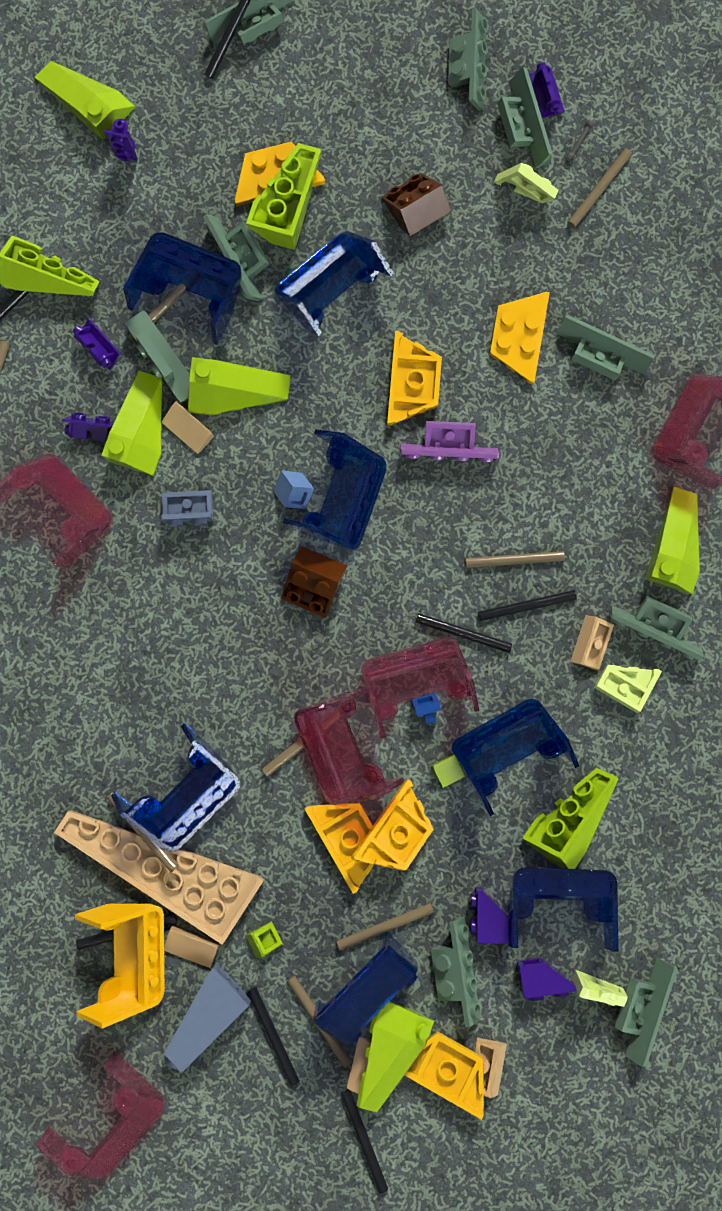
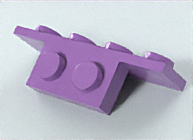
[400,421,499,462]

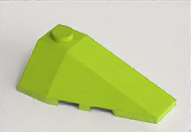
[35,61,135,140]
[246,143,322,250]
[0,236,100,296]
[188,357,291,415]
[101,371,162,476]
[645,487,700,594]
[522,768,618,873]
[357,998,434,1113]

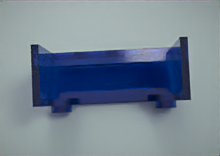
[274,231,394,336]
[123,232,242,345]
[282,429,387,550]
[452,699,579,816]
[111,723,240,852]
[508,867,619,952]
[313,931,418,1045]

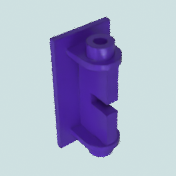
[529,62,565,118]
[104,119,138,161]
[72,318,121,370]
[63,413,114,442]

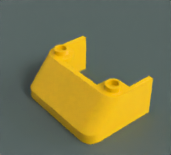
[75,904,165,1029]

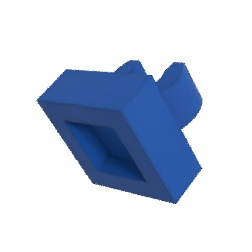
[411,693,441,724]

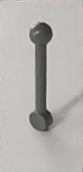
[566,119,594,163]

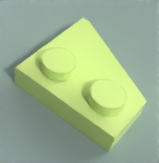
[494,163,558,203]
[594,665,662,713]
[572,970,628,1007]

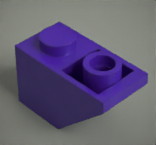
[470,887,508,944]
[517,958,576,1001]

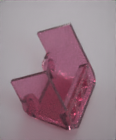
[651,374,722,490]
[0,454,113,570]
[361,638,480,739]
[294,687,404,805]
[35,1051,166,1180]

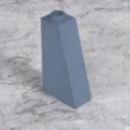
[164,962,251,1073]

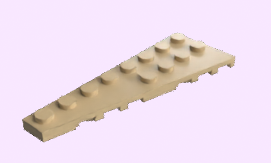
[54,810,264,945]

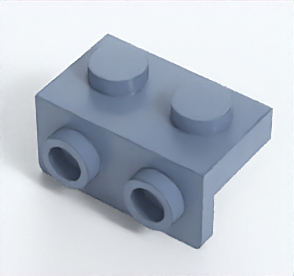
[161,490,214,527]

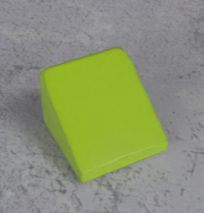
[431,754,465,788]
[245,921,283,958]

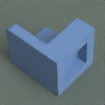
[274,470,314,509]

